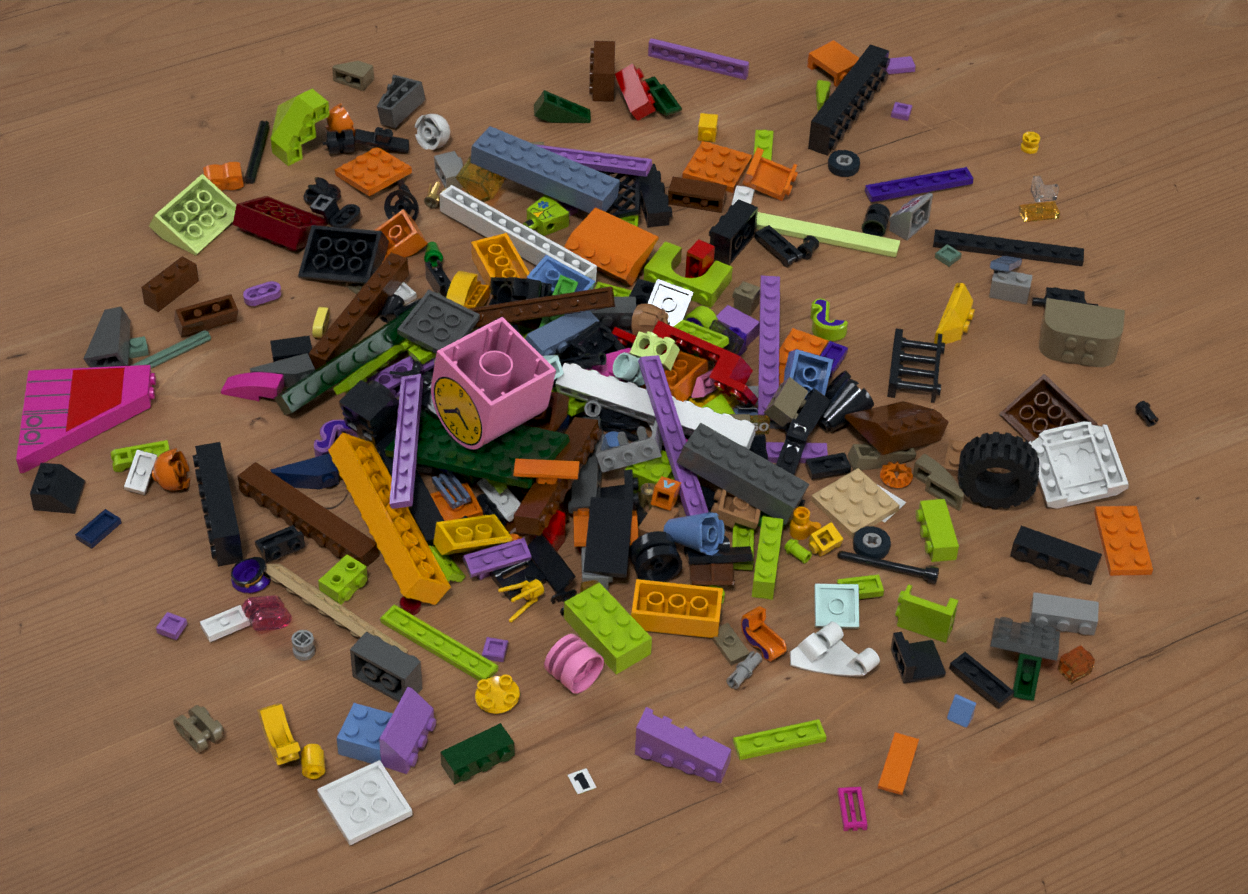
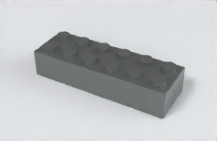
[676,423,809,525]

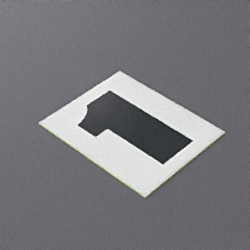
[568,768,597,794]

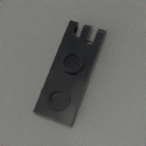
[586,404,641,431]

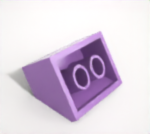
[379,687,436,774]

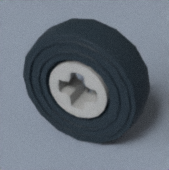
[828,150,860,177]
[853,526,891,559]

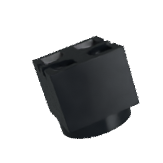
[339,380,399,445]

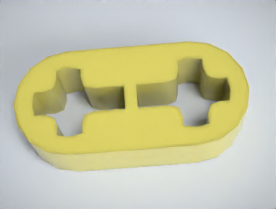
[312,307,330,338]

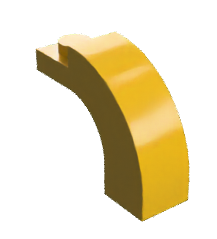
[446,271,481,306]
[257,703,301,765]

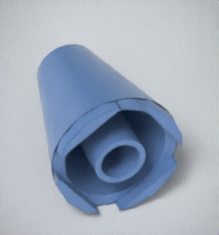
[664,512,725,555]

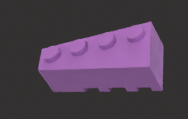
[635,707,731,783]

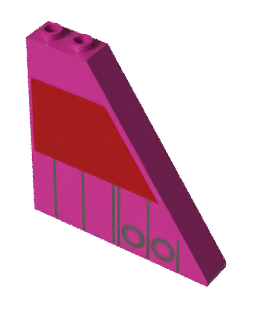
[16,365,156,473]

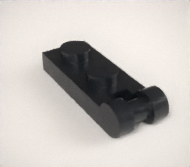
[754,225,802,267]

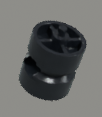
[322,129,356,155]

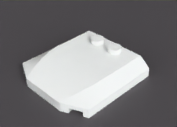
[1028,421,1129,509]

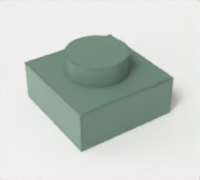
[129,336,149,359]

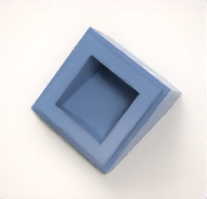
[947,694,976,727]

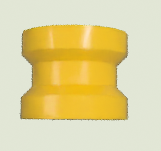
[1021,132,1040,154]

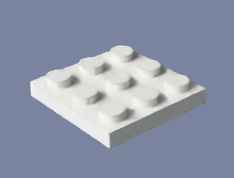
[317,760,413,846]

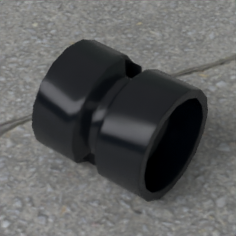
[861,203,890,237]

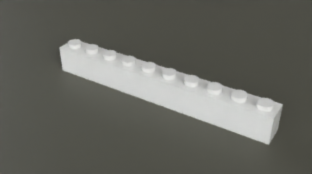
[439,185,597,283]
[555,363,755,450]

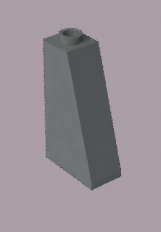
[83,307,131,368]

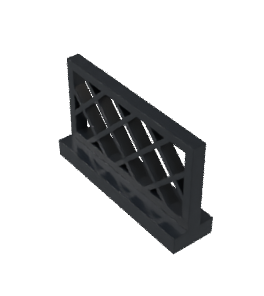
[596,170,641,218]

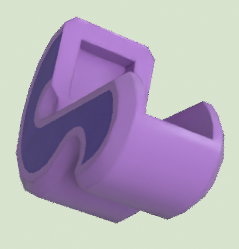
[314,419,358,457]

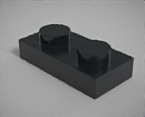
[805,452,851,480]

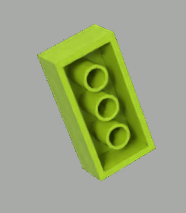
[564,582,652,674]

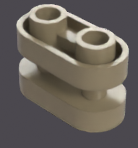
[173,705,224,753]

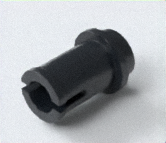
[1135,401,1159,427]

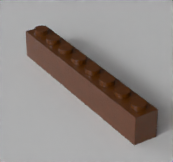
[309,253,409,370]
[513,417,602,536]
[238,462,379,567]

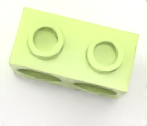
[630,331,680,371]

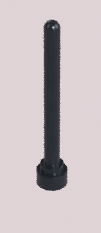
[837,551,939,584]

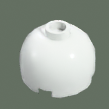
[415,114,450,150]

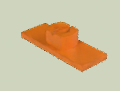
[513,459,579,485]
[878,732,919,795]

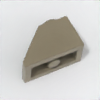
[332,61,374,91]

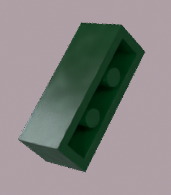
[440,723,515,785]

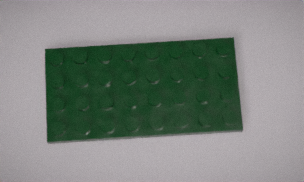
[385,409,570,489]

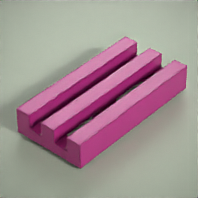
[837,787,868,831]

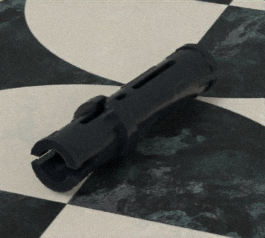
[559,352,607,369]

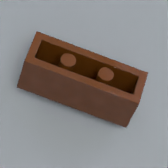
[668,176,727,213]
[141,256,199,312]
[174,294,238,337]

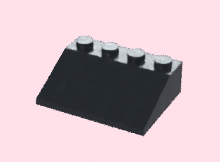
[298,225,389,284]

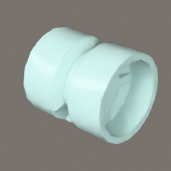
[613,352,645,386]

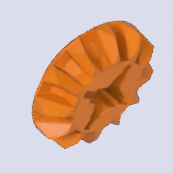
[880,461,913,488]

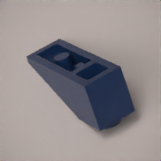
[270,453,339,490]

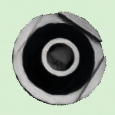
[819,379,874,432]

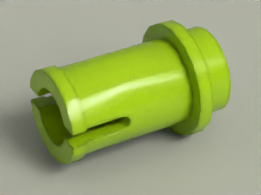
[784,539,812,564]

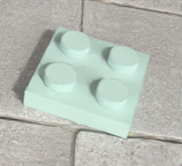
[814,584,859,629]

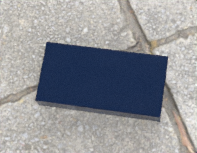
[75,509,122,549]

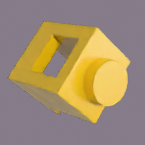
[808,522,843,557]

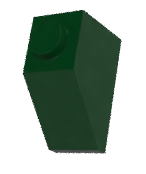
[1013,653,1042,701]

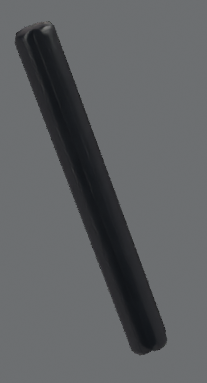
[245,120,269,184]

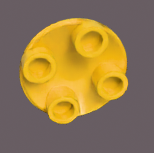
[475,674,520,714]

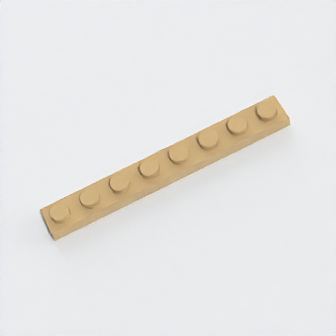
[264,564,408,653]

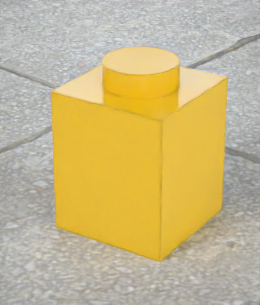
[698,113,718,142]

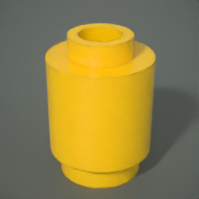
[301,744,325,779]

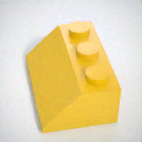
[433,514,512,555]

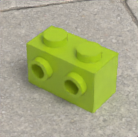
[318,555,368,605]

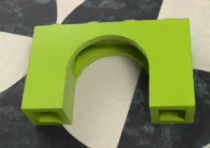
[644,241,733,308]

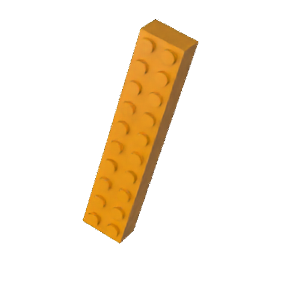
[328,432,451,605]

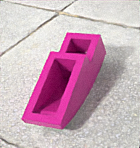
[221,372,284,401]

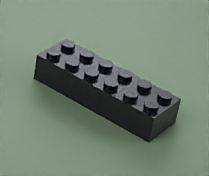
[192,442,243,567]

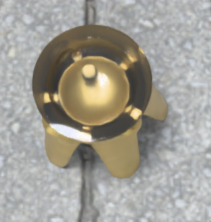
[640,483,655,511]

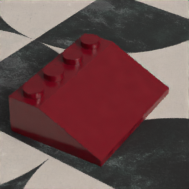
[233,196,327,251]

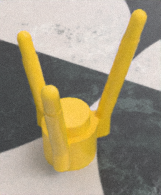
[498,579,544,623]

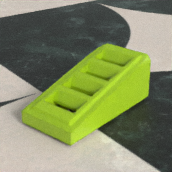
[816,80,831,111]

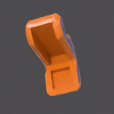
[741,606,787,661]

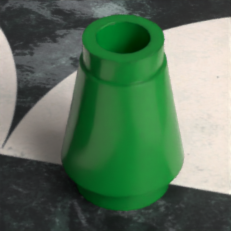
[424,242,443,267]

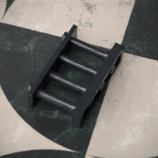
[887,328,945,403]

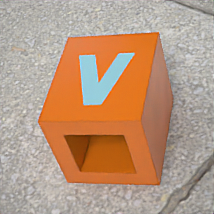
[651,476,681,511]

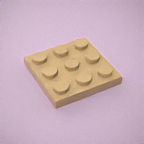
[811,468,900,539]

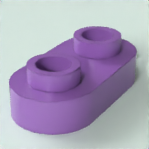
[243,281,281,306]

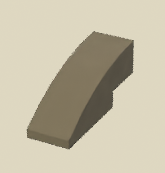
[847,444,916,470]
[913,453,964,511]

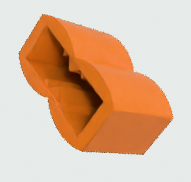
[203,162,244,191]

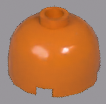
[325,103,356,137]
[152,448,190,491]

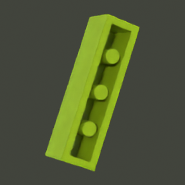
[752,516,784,600]

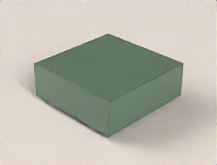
[935,244,962,267]

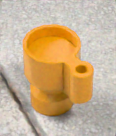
[789,507,821,540]

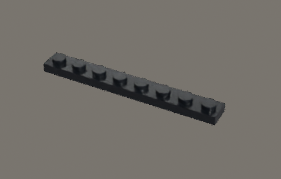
[933,229,1084,266]

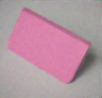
[691,369,718,398]

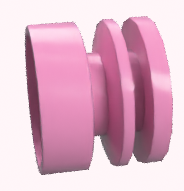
[544,634,604,694]

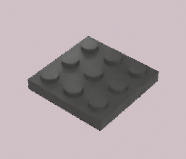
[397,289,480,354]
[990,617,1060,661]

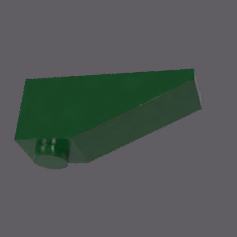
[534,90,591,123]

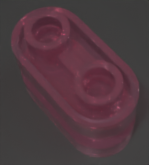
[242,595,292,631]

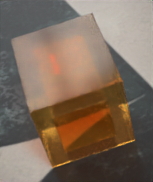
[1057,645,1095,684]

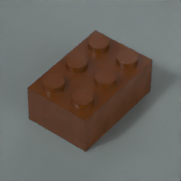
[589,41,615,102]

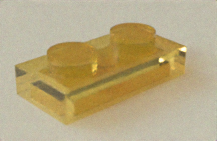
[1018,201,1060,223]

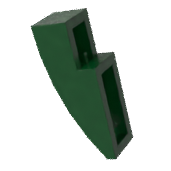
[643,76,682,116]

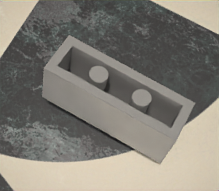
[1029,592,1099,635]

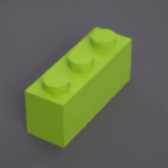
[916,499,959,562]

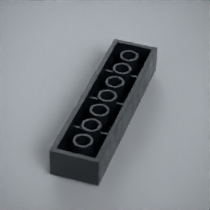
[808,44,890,156]

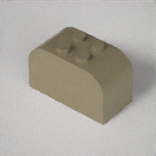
[1039,298,1125,367]

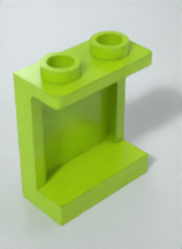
[895,584,959,643]

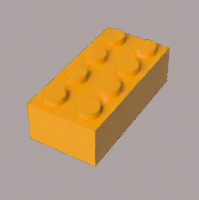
[471,233,530,297]
[631,579,723,638]

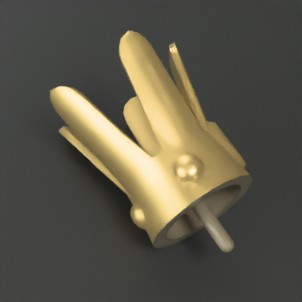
[424,181,447,208]

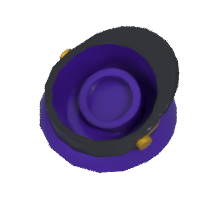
[231,557,271,593]

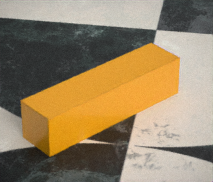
[464,284,490,308]

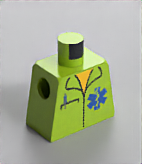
[523,195,569,236]

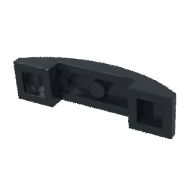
[776,419,812,475]

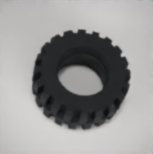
[958,432,1039,509]

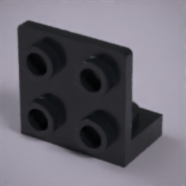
[891,631,946,684]

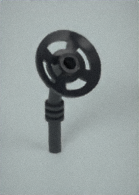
[384,178,419,221]

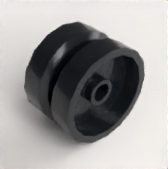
[629,531,682,582]

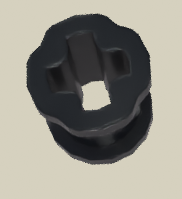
[797,235,819,260]

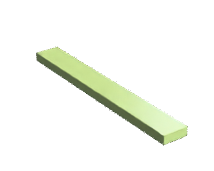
[756,212,900,257]

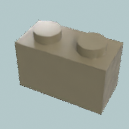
[763,377,808,427]

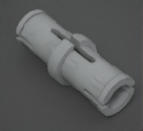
[726,651,762,689]

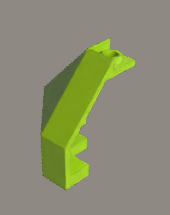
[271,89,330,166]

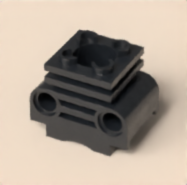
[489,277,552,323]

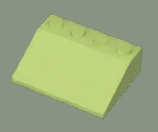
[149,174,236,255]

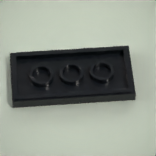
[583,497,633,578]

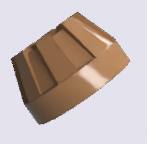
[631,304,670,336]

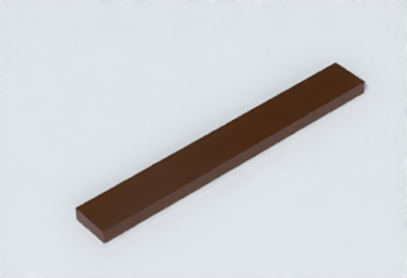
[468,286,615,329]

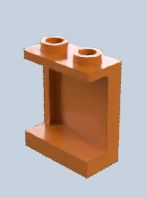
[807,40,859,87]
[742,147,798,201]

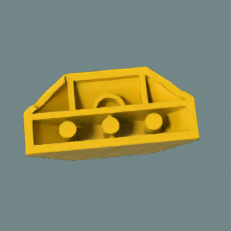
[934,283,975,344]

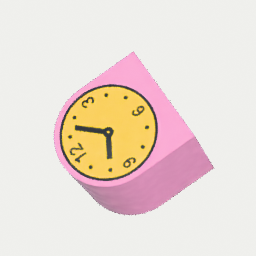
[431,317,556,449]

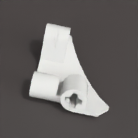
[789,622,880,676]

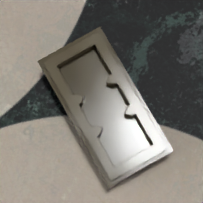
[711,623,750,666]

